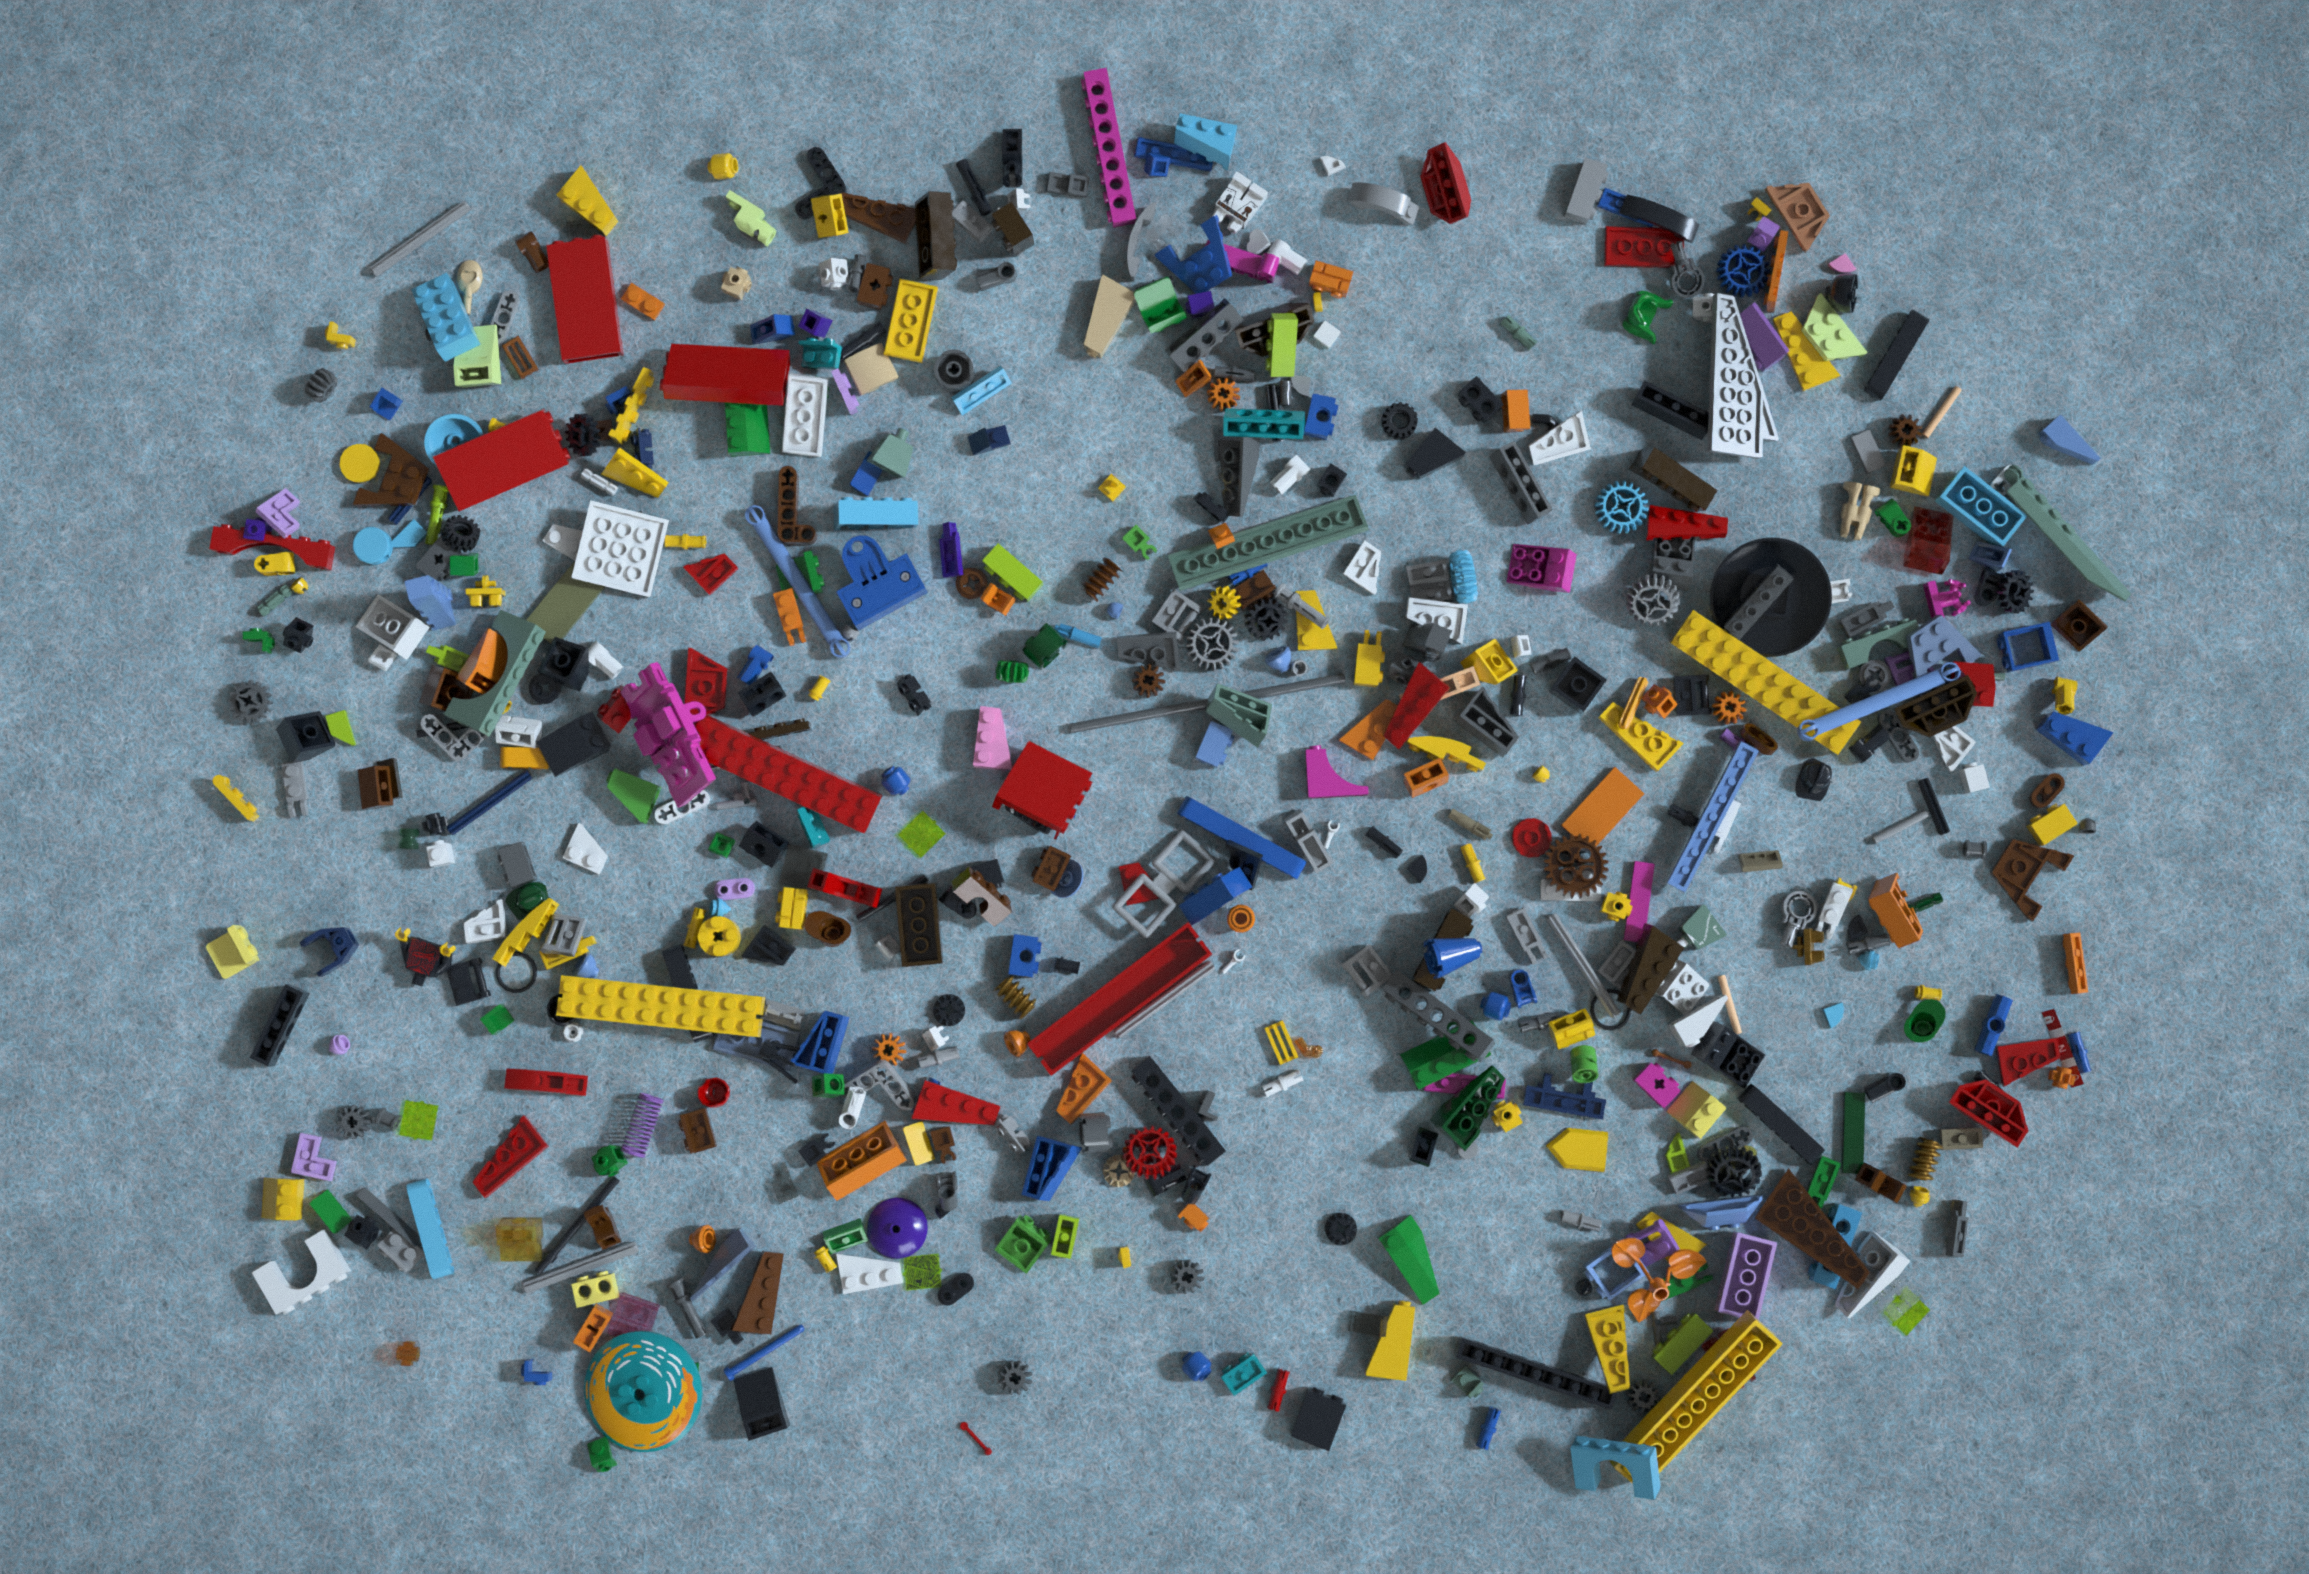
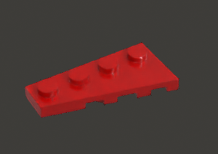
[473,1115,549,1198]

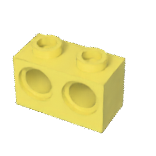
[571,1270,620,1308]

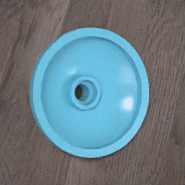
[424,413,484,466]

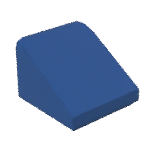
[1144,153,1171,177]

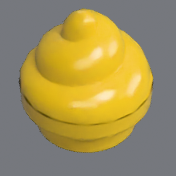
[1909,1186,1930,1208]

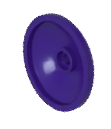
[867,1198,928,1259]

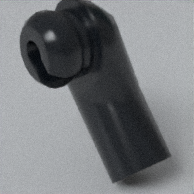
[1532,414,1559,431]

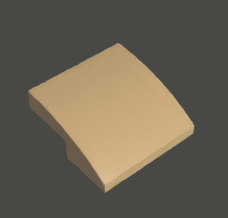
[844,343,899,396]

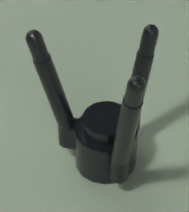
[758,1041,800,1083]

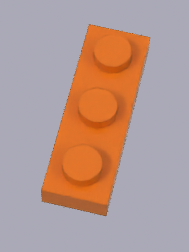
[2063,932,2088,994]

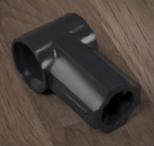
[1848,725,1890,764]
[1863,1072,1906,1103]
[1143,1163,1187,1197]

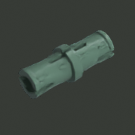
[1500,315,1538,351]

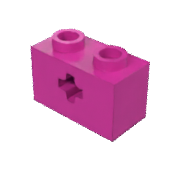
[1632,1062,1681,1108]

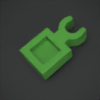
[1122,525,1157,561]

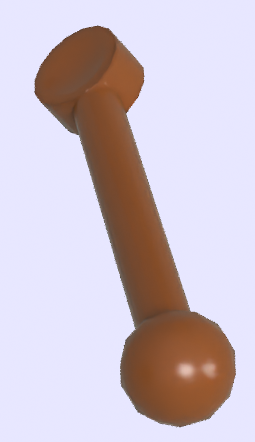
[1651,1049,1692,1069]

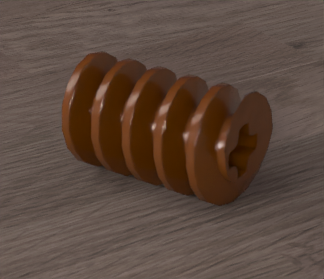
[1081,557,1123,602]

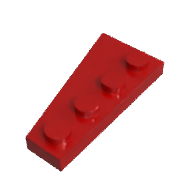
[1646,505,1728,540]
[1383,662,1450,749]
[911,1080,1001,1125]

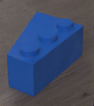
[2035,711,2114,766]
[1179,867,1252,926]
[791,1011,850,1074]
[1021,1136,1083,1201]

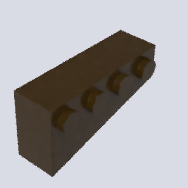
[1629,447,1718,512]
[1616,923,1685,1015]

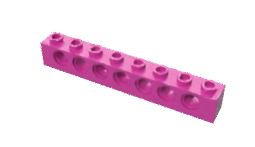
[1081,67,1136,228]

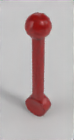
[960,1422,992,1456]

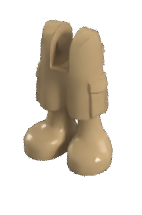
[1840,481,1880,541]

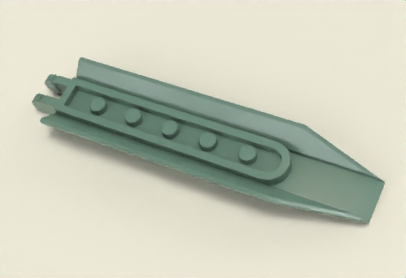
[2003,464,2131,601]

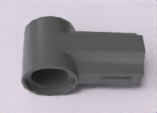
[977,262,1017,291]

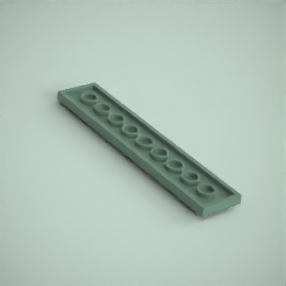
[1167,495,1369,591]

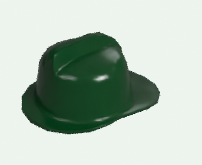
[505,882,549,920]

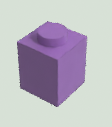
[1747,216,1780,252]

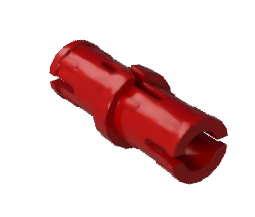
[1267,1368,1290,1412]

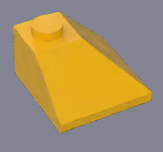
[1460,639,1518,685]

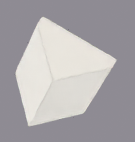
[1510,635,1531,658]
[875,934,900,960]

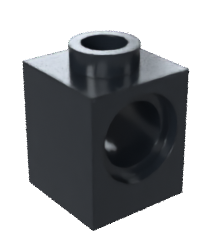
[1317,463,1347,497]

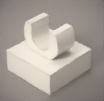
[1007,188,1030,212]
[922,1026,949,1052]

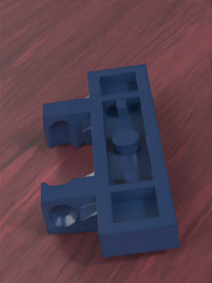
[1522,1072,1606,1120]

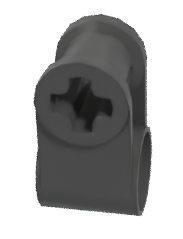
[935,1171,958,1211]

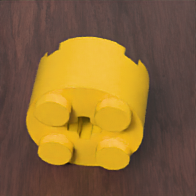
[697,916,741,957]

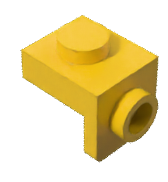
[325,321,356,350]

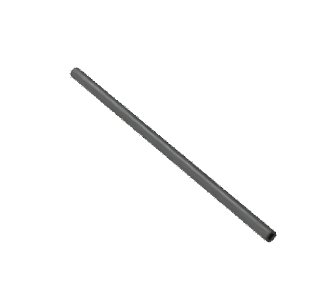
[1070,673,1346,733]

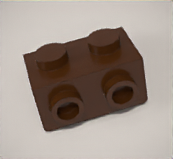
[678,1108,717,1154]

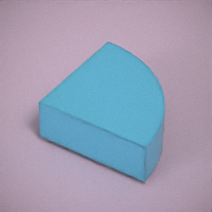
[1822,1002,1844,1028]

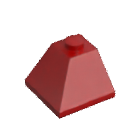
[1950,661,1996,707]

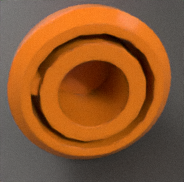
[1227,905,1255,933]
[1004,1030,1031,1057]
[689,1225,716,1253]

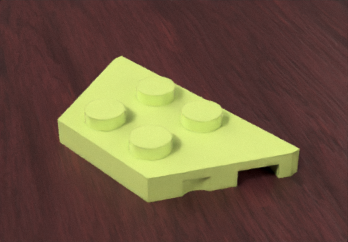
[1801,293,1868,361]

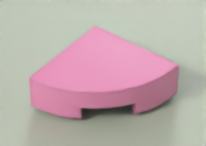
[1828,253,1856,274]

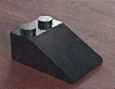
[536,711,611,777]

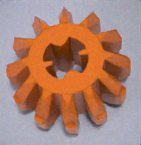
[1207,378,1240,412]
[1711,691,1746,725]
[872,1033,906,1066]

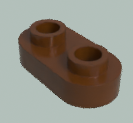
[1740,723,1778,755]
[2029,773,2065,808]

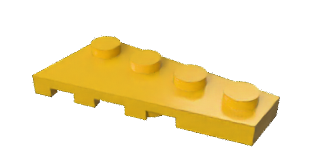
[1772,311,1841,391]
[1584,1304,1630,1394]

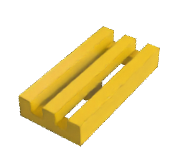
[1264,1020,1298,1065]

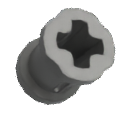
[1963,839,1987,859]
[375,1108,402,1132]

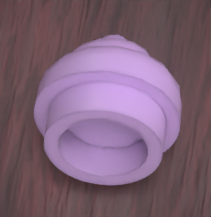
[329,1035,350,1055]

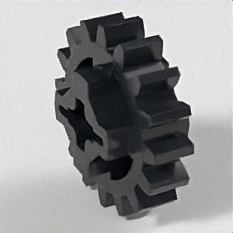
[565,413,601,457]
[1996,570,2034,614]
[1244,597,1288,641]

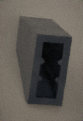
[1404,427,1466,479]

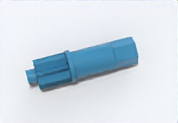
[1055,623,1102,648]

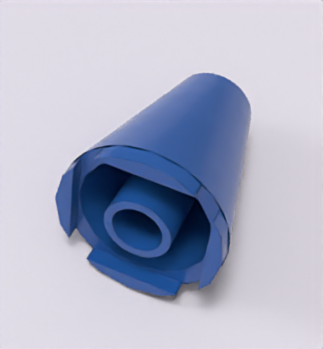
[1423,938,1482,979]

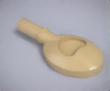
[457,260,483,315]

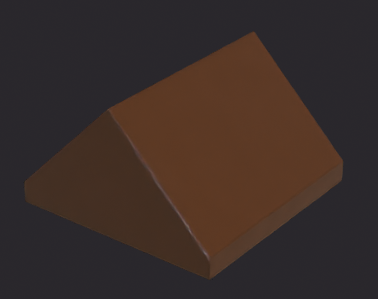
[2050,599,2108,652]

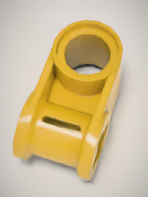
[254,552,295,576]

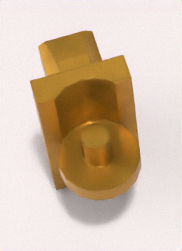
[1791,928,1825,965]

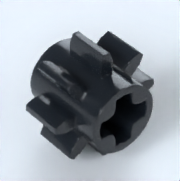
[422,813,448,836]

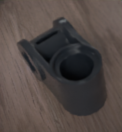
[1974,566,2005,607]
[938,884,977,919]
[1181,1165,1212,1204]

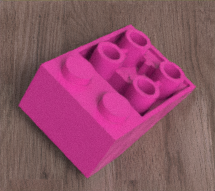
[1506,544,1577,593]

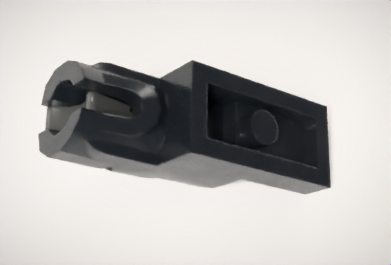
[1002,129,1023,188]

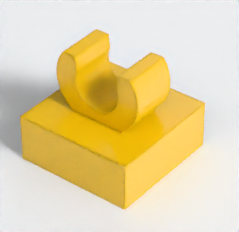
[1747,197,1772,222]
[1098,474,1126,502]

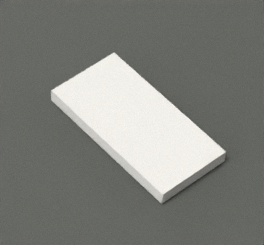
[782,373,829,457]

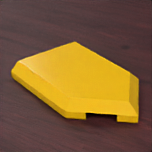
[1546,1128,1608,1172]

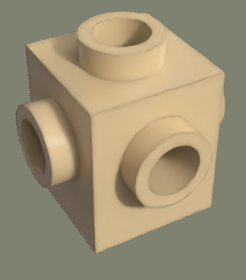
[721,267,752,301]

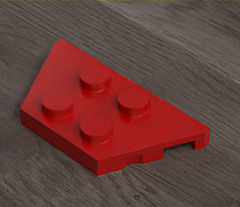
[685,647,728,715]

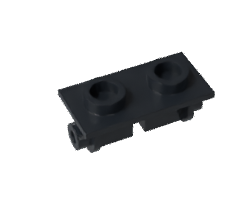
[897,674,932,716]

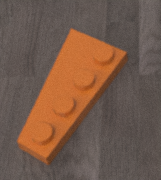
[1763,230,1788,313]

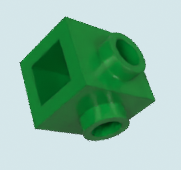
[591,1145,628,1177]

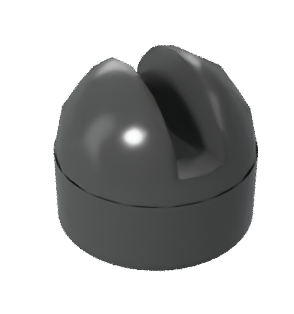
[2079,818,2096,834]

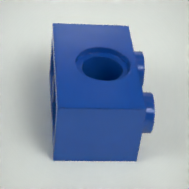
[1304,393,1339,440]
[1009,934,1042,978]

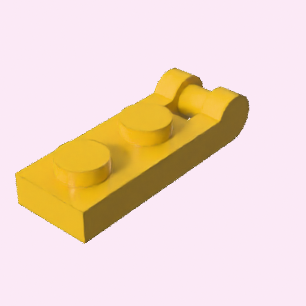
[212,775,259,822]

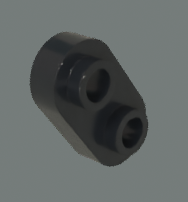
[1193,492,1228,524]
[938,1272,974,1306]

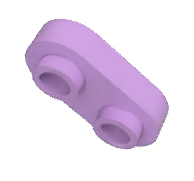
[714,878,755,900]

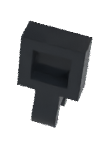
[711,1308,744,1345]

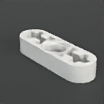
[655,790,710,824]

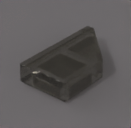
[566,220,605,242]
[772,1162,799,1204]

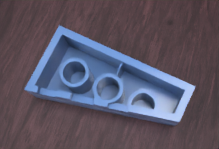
[404,575,456,631]

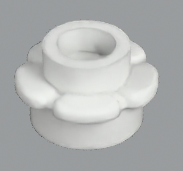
[563,1022,583,1042]

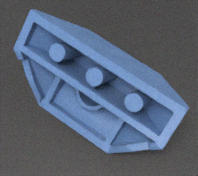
[1678,1195,1763,1230]

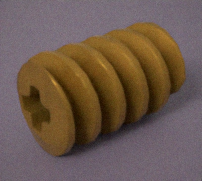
[993,975,1036,1020]
[1907,1137,1943,1181]

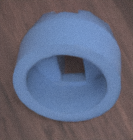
[1107,602,1123,619]

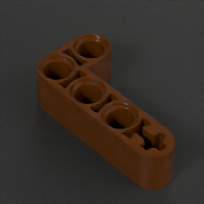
[778,466,817,545]

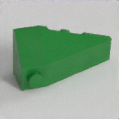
[1377,1215,1440,1305]

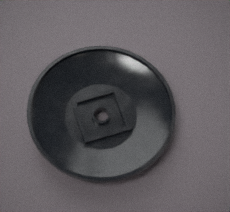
[1710,537,1832,657]

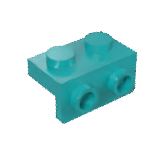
[1220,1352,1267,1396]

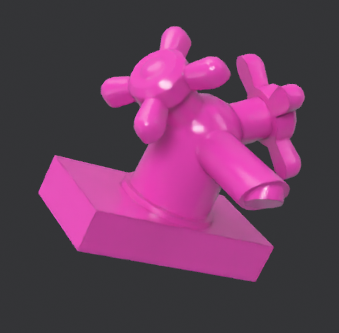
[1923,579,1971,618]

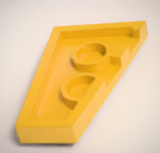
[601,447,669,498]
[1295,590,1338,651]
[1636,1211,1707,1261]

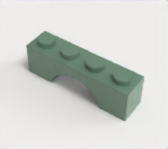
[1837,618,1919,671]

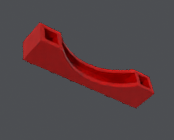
[209,524,336,570]

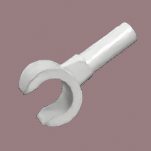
[1324,820,1340,849]
[1221,949,1245,974]

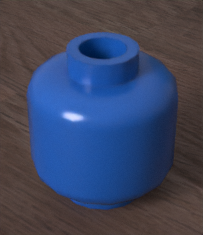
[881,766,911,796]
[1480,992,1511,1021]
[1182,1351,1212,1382]

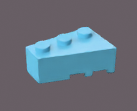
[1174,113,1237,171]

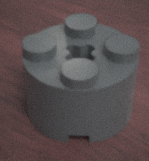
[934,349,975,394]
[1079,1112,1113,1155]

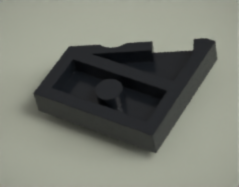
[1225,840,1263,891]
[741,925,796,966]

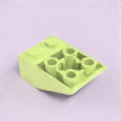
[453,325,501,388]

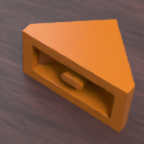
[1175,360,1211,398]

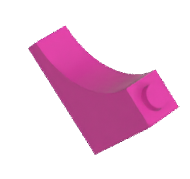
[1305,745,1369,799]

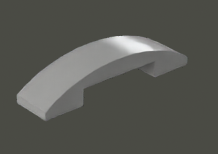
[1127,202,1157,282]

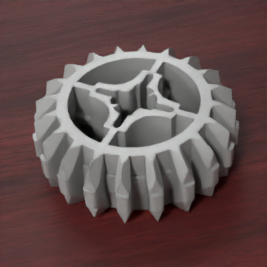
[1625,574,1680,627]
[1186,617,1239,671]

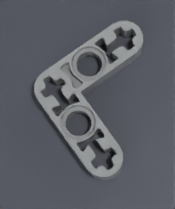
[420,713,497,761]
[842,1060,916,1110]

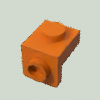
[1208,522,1235,549]
[980,583,1016,616]

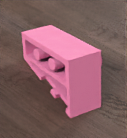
[973,706,1013,771]

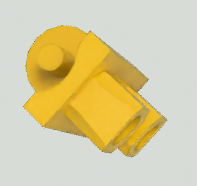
[466,575,505,607]

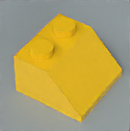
[261,1177,305,1221]

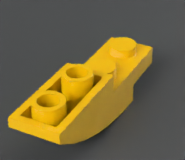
[1406,736,1486,773]

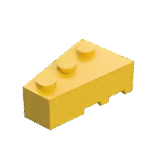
[556,165,618,236]

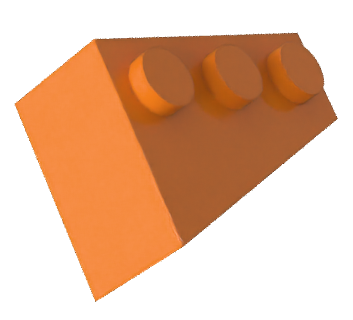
[1868,873,1923,948]

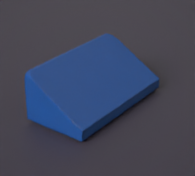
[850,451,883,496]

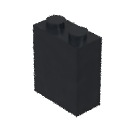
[1290,1387,1346,1451]

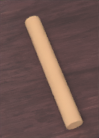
[1922,386,1962,438]
[1717,975,1742,1034]

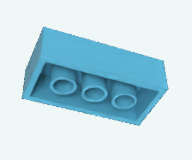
[411,273,481,362]
[1934,466,2027,547]

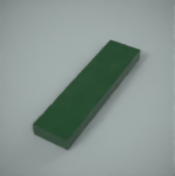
[1842,1092,1865,1174]

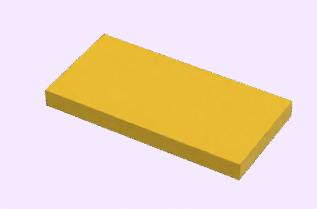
[884,278,938,363]

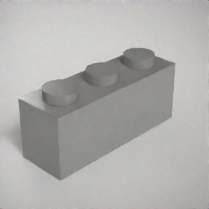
[1564,157,1609,224]

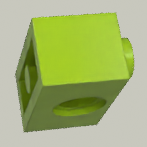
[1051,1213,1080,1259]

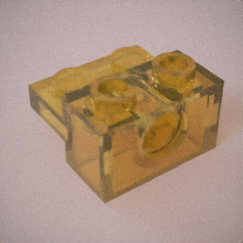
[496,1217,543,1261]

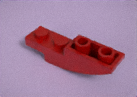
[504,1068,588,1096]

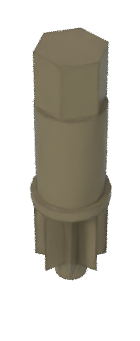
[1447,809,1493,840]

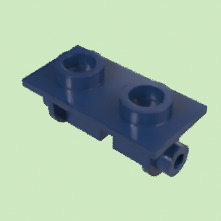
[631,428,654,469]

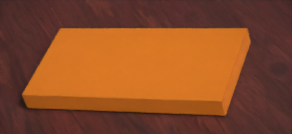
[1561,767,1645,847]

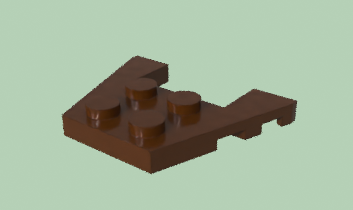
[353,433,429,507]
[1990,839,2074,922]

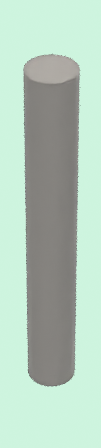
[1872,810,1929,844]

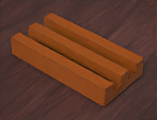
[501,336,539,380]

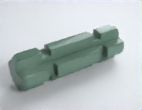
[257,585,293,616]

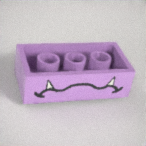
[1714,1231,1777,1320]

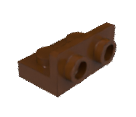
[1234,570,1277,611]
[1031,845,1071,892]

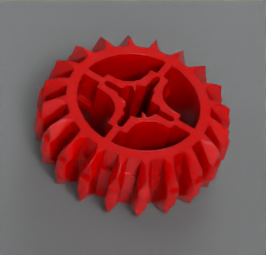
[1122,1125,1177,1180]

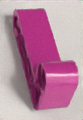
[1204,240,1280,283]

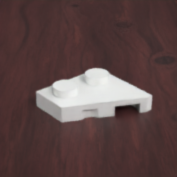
[1342,540,1381,595]
[562,823,608,874]
[464,899,507,944]

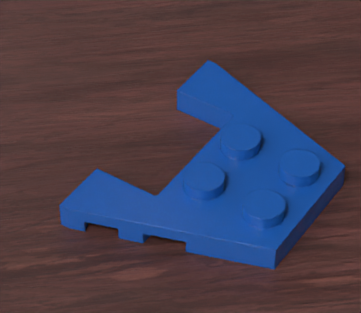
[1154,215,1232,294]

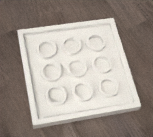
[572,500,669,597]

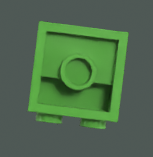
[994,1215,1052,1274]

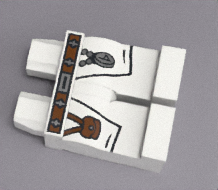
[1212,171,1268,234]

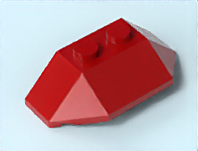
[1420,142,1471,224]
[1948,1079,2029,1148]

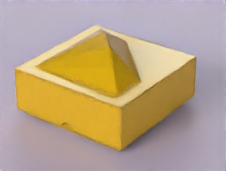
[1118,1246,1131,1268]

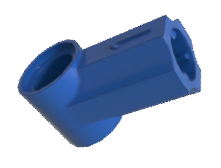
[737,645,774,685]

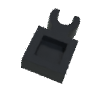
[1844,675,1881,704]
[798,1133,836,1168]

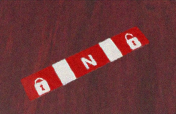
[2041,1009,2084,1088]

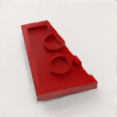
[1996,1038,2061,1087]

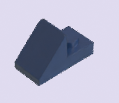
[968,425,1011,456]

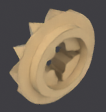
[1103,1155,1135,1187]

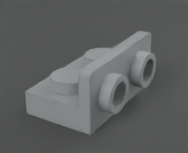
[377,1228,425,1272]

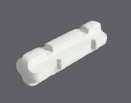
[581,469,618,496]

